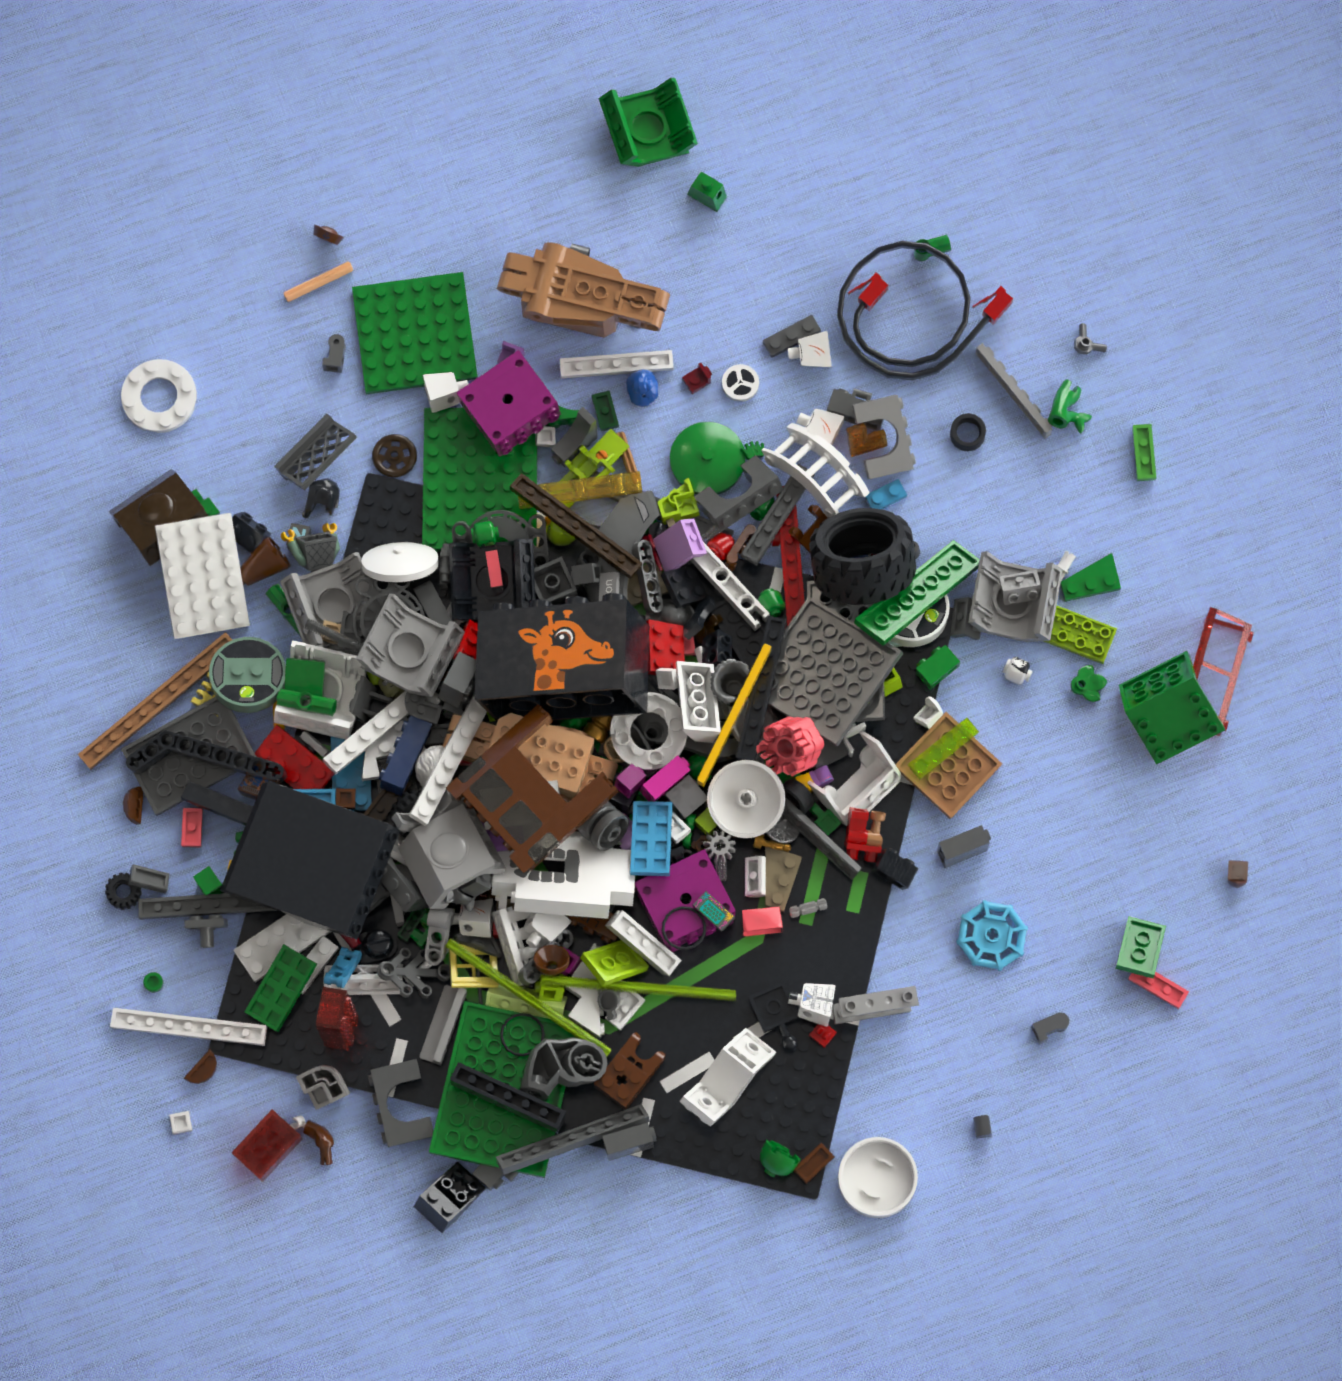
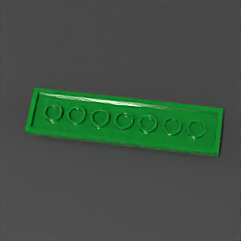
[854,540,980,646]

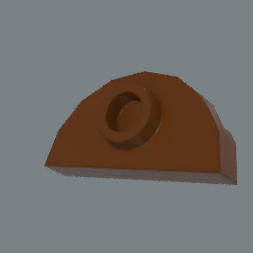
[123,786,143,825]
[184,1049,217,1084]

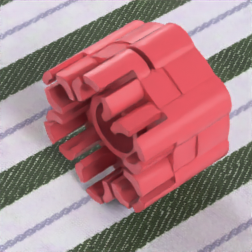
[756,716,824,776]

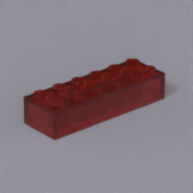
[316,987,359,1051]

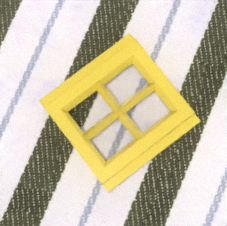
[449,944,499,988]

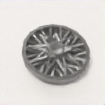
[766,816,799,844]

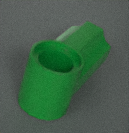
[914,234,951,261]

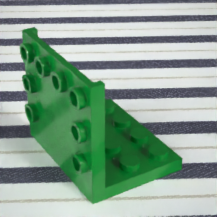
[1119,651,1225,765]

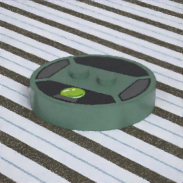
[209,637,286,713]

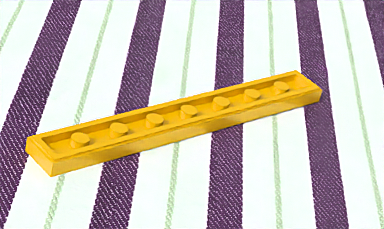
[697,644,771,787]

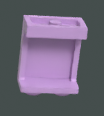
[653,519,707,571]

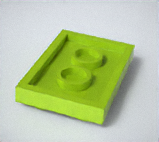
[580,940,649,986]

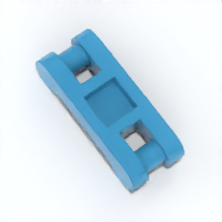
[324,947,362,988]

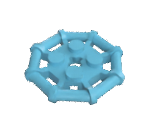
[956,900,1028,971]

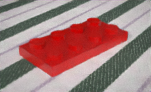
[255,725,334,789]

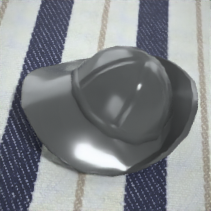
[645,598,694,632]

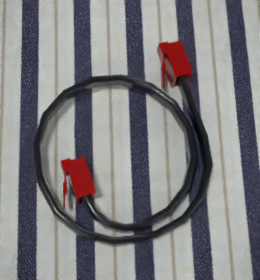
[837,241,1013,381]

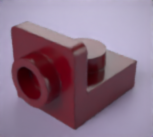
[682,363,712,394]

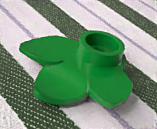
[1071,665,1107,702]

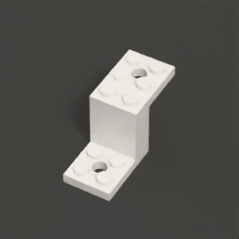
[680,1028,776,1127]

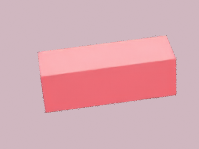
[485,550,503,588]

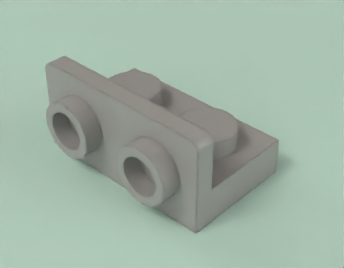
[999,570,1041,605]

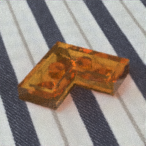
[846,423,887,457]

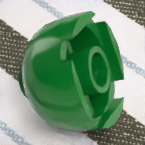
[760,1140,800,1177]

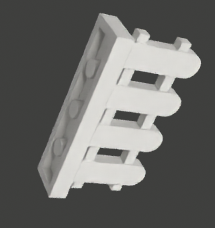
[492,906,557,986]

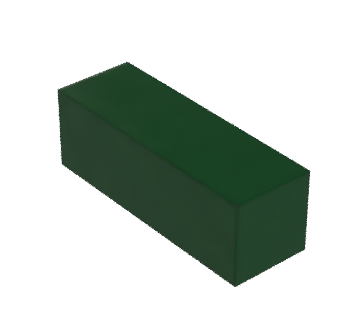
[397,909,427,943]

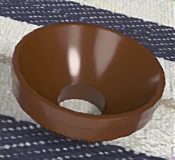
[534,945,570,976]

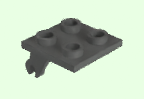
[349,675,394,724]

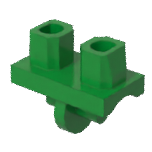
[410,913,442,949]

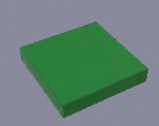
[285,658,325,697]

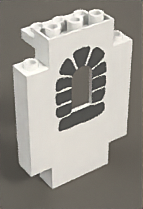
[491,831,635,919]

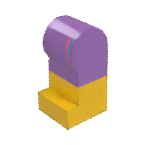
[795,765,834,793]

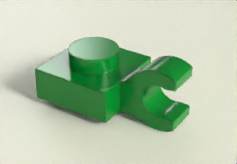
[192,489,220,516]
[809,803,842,836]

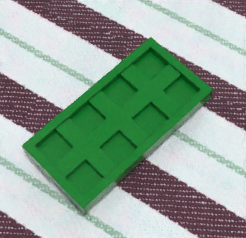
[245,944,317,1032]

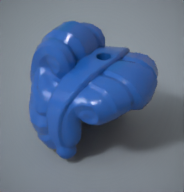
[626,369,658,407]

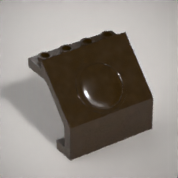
[108,469,208,566]

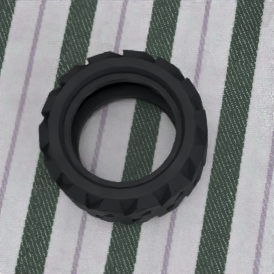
[809,508,916,605]

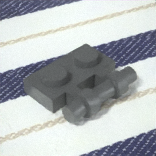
[439,544,450,590]

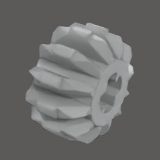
[703,831,736,864]

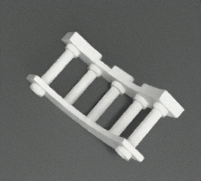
[761,423,870,518]

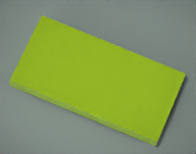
[1043,606,1117,664]

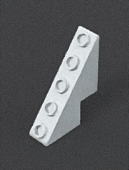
[566,943,605,1040]

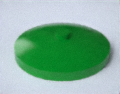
[670,422,745,494]

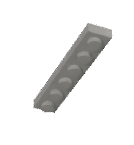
[976,343,1052,439]

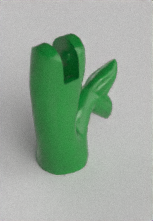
[1048,379,1092,434]

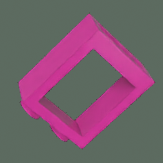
[639,755,690,802]

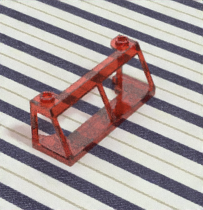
[1193,607,1254,736]

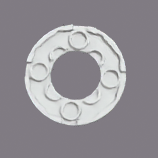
[121,359,197,433]
[610,692,688,770]

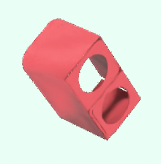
[742,907,783,936]

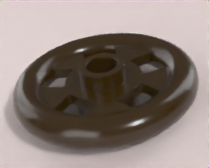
[372,434,417,477]

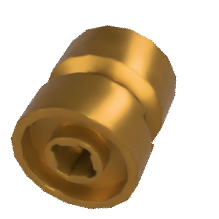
[582,716,612,744]

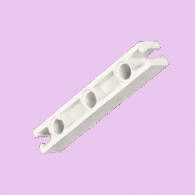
[690,542,770,631]

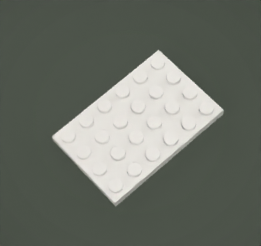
[155,513,250,639]

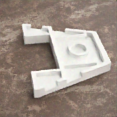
[361,717,426,781]

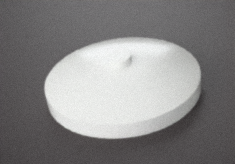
[361,542,438,582]
[707,760,785,838]

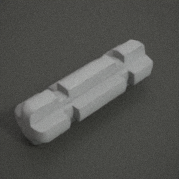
[789,898,827,918]

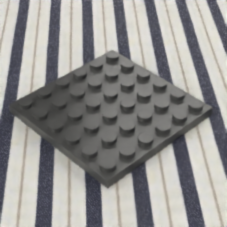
[768,596,903,747]

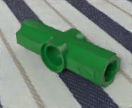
[265,584,301,637]
[277,689,337,717]

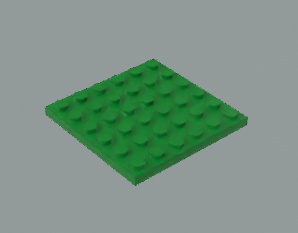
[352,272,478,395]

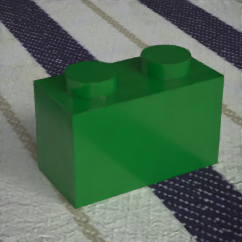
[915,645,960,690]

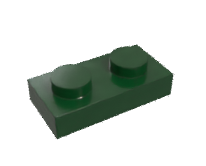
[591,390,619,432]

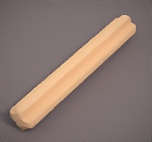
[284,261,353,302]

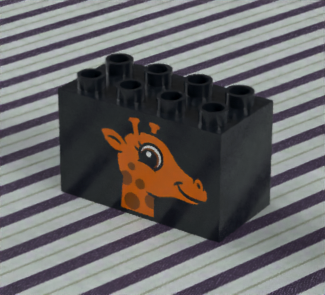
[475,593,650,722]

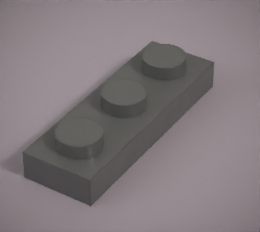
[763,315,821,358]

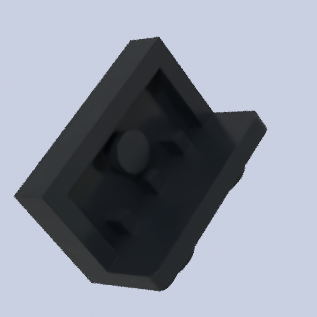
[232,512,271,554]

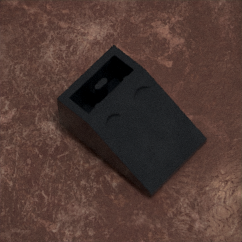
[413,1161,486,1233]

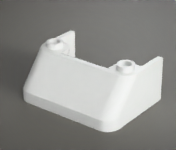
[807,730,901,826]

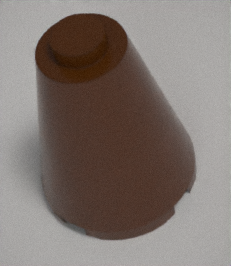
[240,537,291,586]

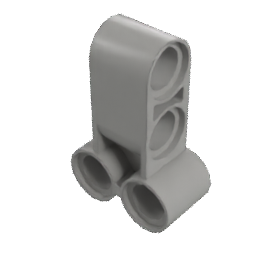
[425,907,455,966]

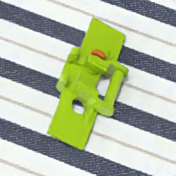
[548,429,630,509]

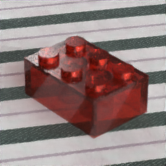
[231,1109,303,1182]

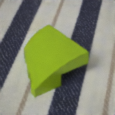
[657,478,700,525]

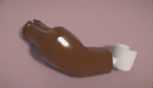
[290,1116,334,1165]

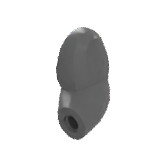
[520,1037,607,1100]

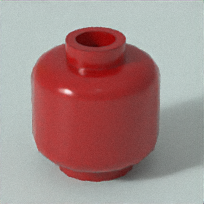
[707,532,734,561]

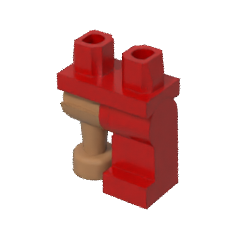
[844,807,886,862]

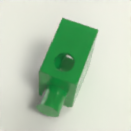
[687,172,727,212]

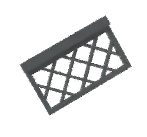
[274,413,357,491]

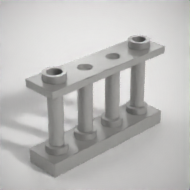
[832,986,919,1025]

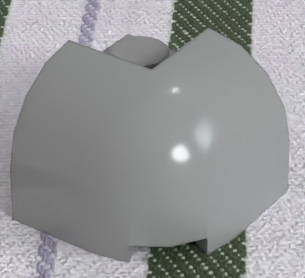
[296,1065,350,1110]

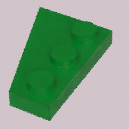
[1060,553,1121,602]

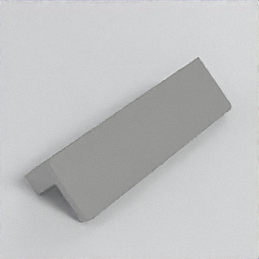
[419,985,467,1066]

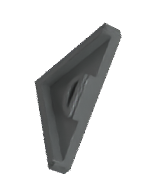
[454,933,502,958]

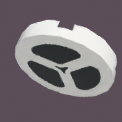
[722,364,759,401]

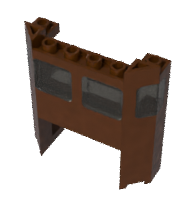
[446,704,618,873]

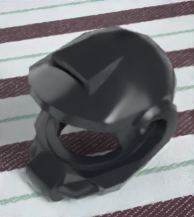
[302,478,340,518]

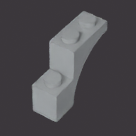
[392,789,467,833]

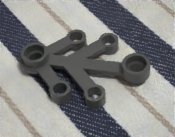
[377,948,450,998]

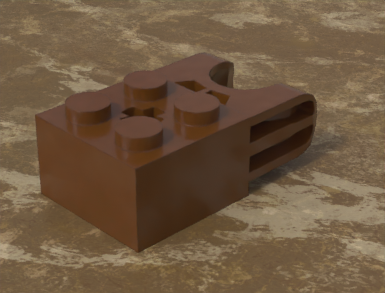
[594,1032,666,1110]

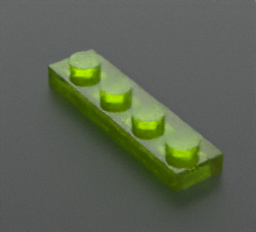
[907,718,979,780]

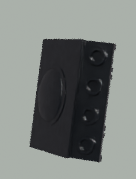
[449,539,535,621]

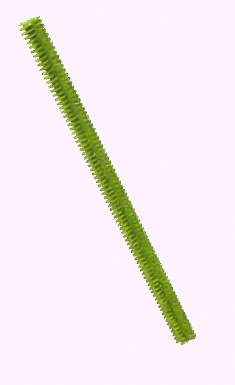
[445,938,612,1058]
[541,974,736,1001]

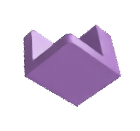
[497,341,525,364]

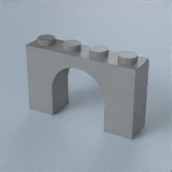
[851,395,916,479]

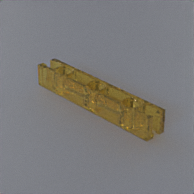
[518,471,642,509]

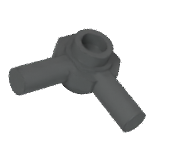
[1074,323,1107,355]

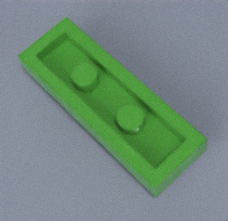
[1132,424,1157,481]

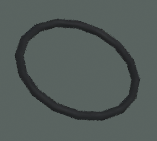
[662,906,706,950]
[500,1013,545,1057]

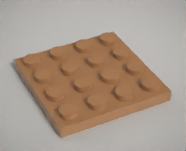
[895,712,1002,819]

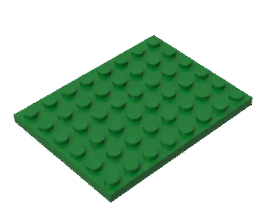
[422,408,537,552]
[429,1001,579,1178]

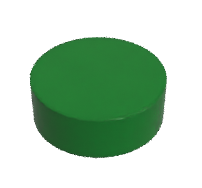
[143,972,164,993]

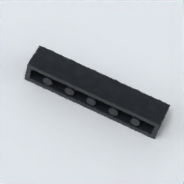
[450,1062,566,1134]

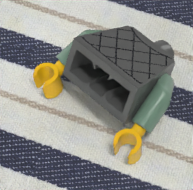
[281,523,340,572]

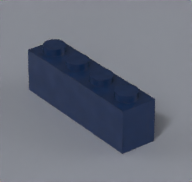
[379,716,432,796]

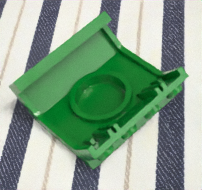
[598,77,698,167]

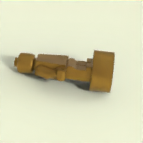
[753,834,791,852]

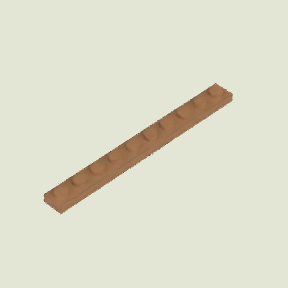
[78,632,232,770]

